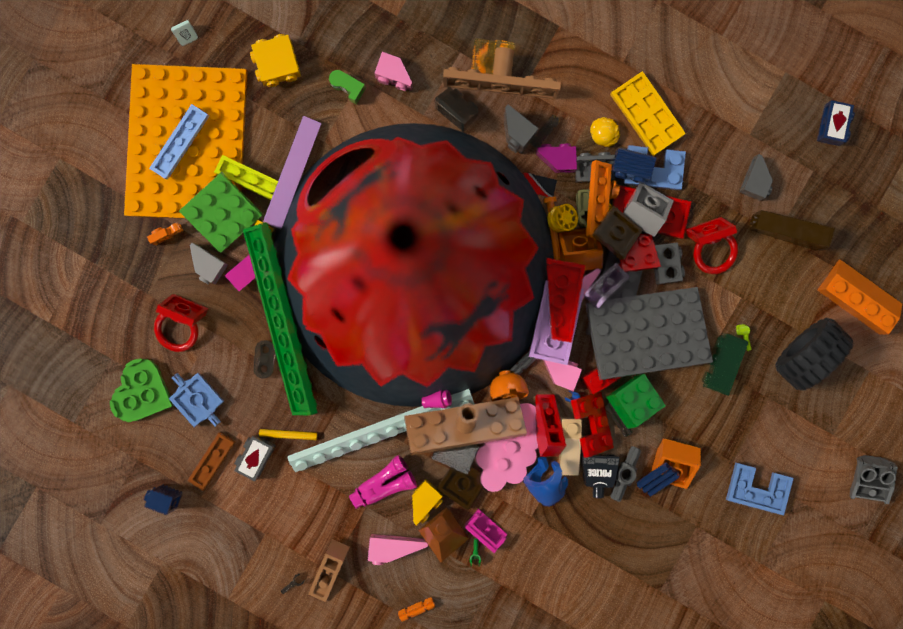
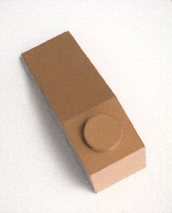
[308,539,350,602]

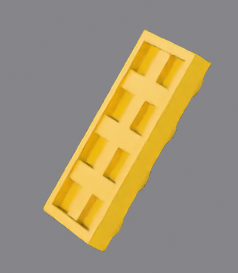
[610,71,686,156]

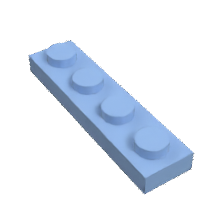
[149,104,209,180]

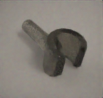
[280,573,305,594]

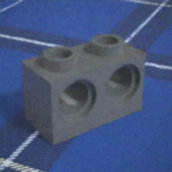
[654,242,685,285]

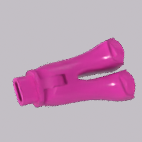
[349,455,417,509]

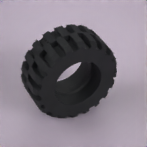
[775,318,854,391]

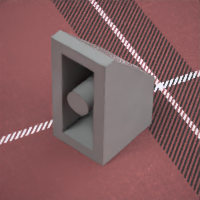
[190,243,228,285]

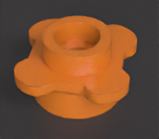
[609,180,620,199]

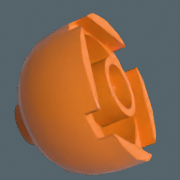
[490,370,529,401]

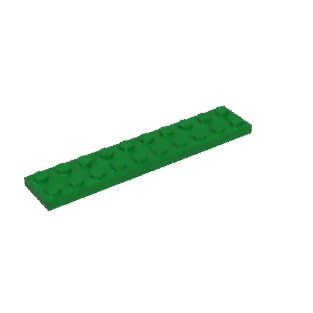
[243,222,318,415]

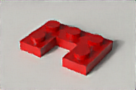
[571,392,614,457]

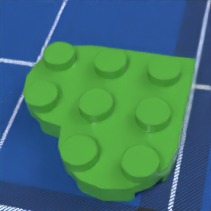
[110,358,174,422]

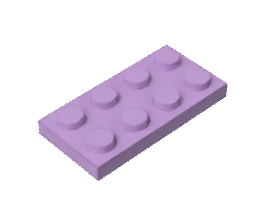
[529,280,584,365]

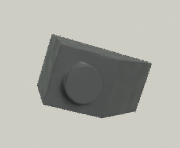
[739,154,773,201]

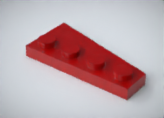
[546,258,586,343]

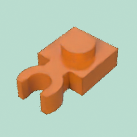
[147,223,184,245]

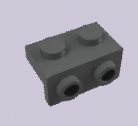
[575,152,615,183]

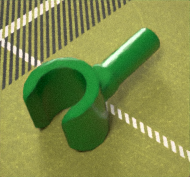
[469,538,481,567]

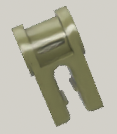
[576,189,589,228]

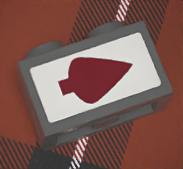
[234,435,276,482]

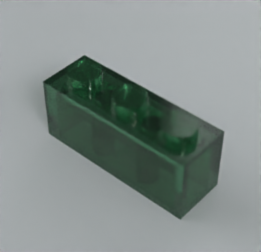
[702,333,749,396]

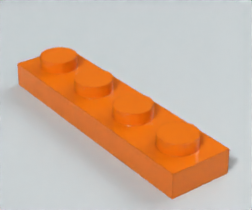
[586,160,612,238]

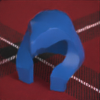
[524,457,568,506]

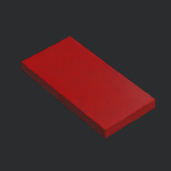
[612,185,691,239]

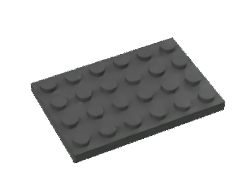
[585,287,713,380]

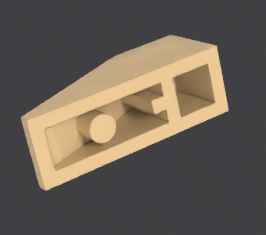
[559,417,582,475]

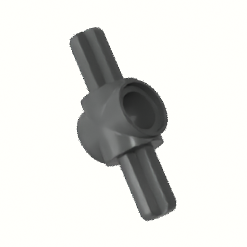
[610,446,641,502]

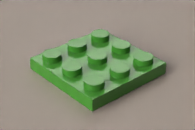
[179,172,263,253]

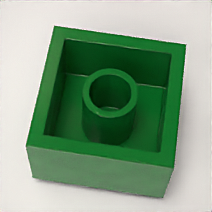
[607,374,666,429]

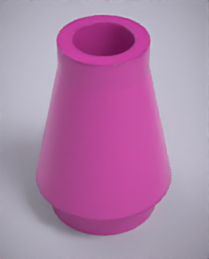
[422,390,452,408]

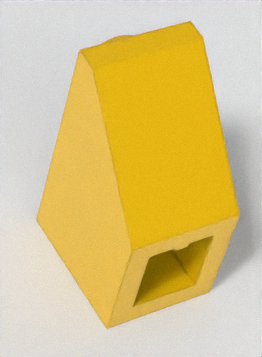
[412,479,443,526]

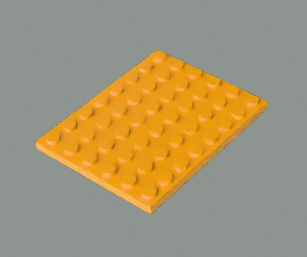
[124,64,247,219]

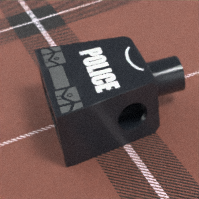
[580,453,620,498]

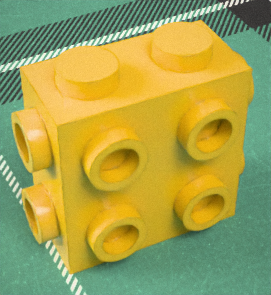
[250,34,301,87]

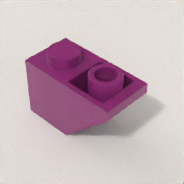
[536,144,577,173]

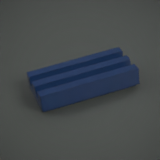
[637,462,680,497]

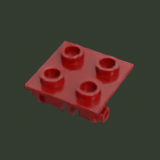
[618,233,661,273]

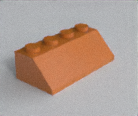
[817,259,902,335]

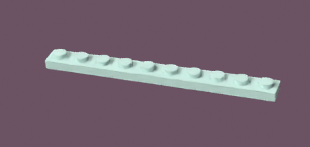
[288,389,474,472]

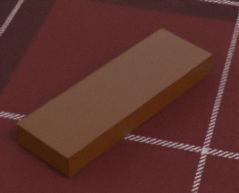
[187,432,236,491]

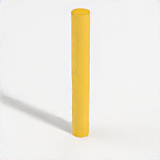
[259,429,317,440]

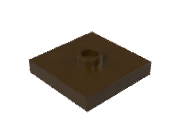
[592,206,643,260]
[436,457,483,510]

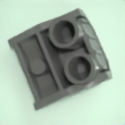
[849,455,898,504]

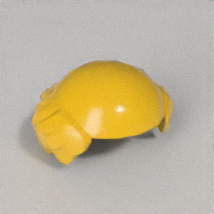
[590,117,620,147]

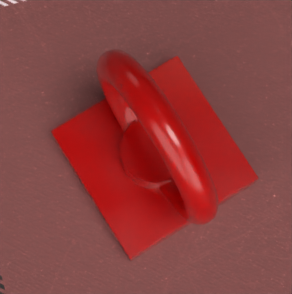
[685,217,738,274]
[154,294,208,352]

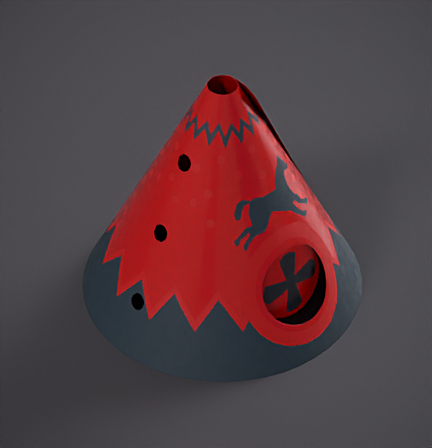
[273,123,554,407]

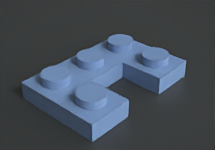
[624,145,686,190]
[726,462,793,515]

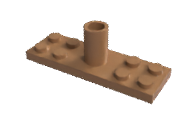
[443,47,561,99]
[404,397,527,455]

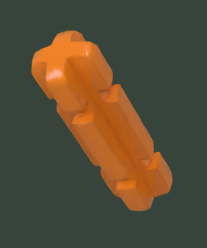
[398,597,435,622]

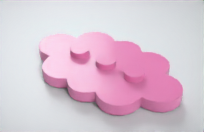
[475,403,538,492]

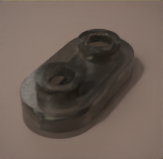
[253,340,275,379]

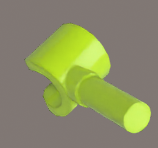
[736,324,752,351]

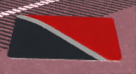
[524,173,557,197]

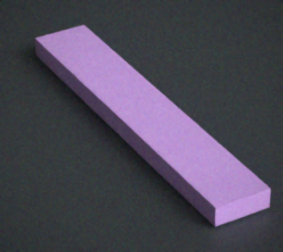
[263,116,321,229]

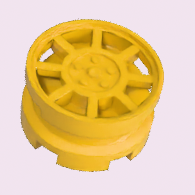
[547,204,578,233]

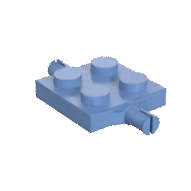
[169,373,224,427]

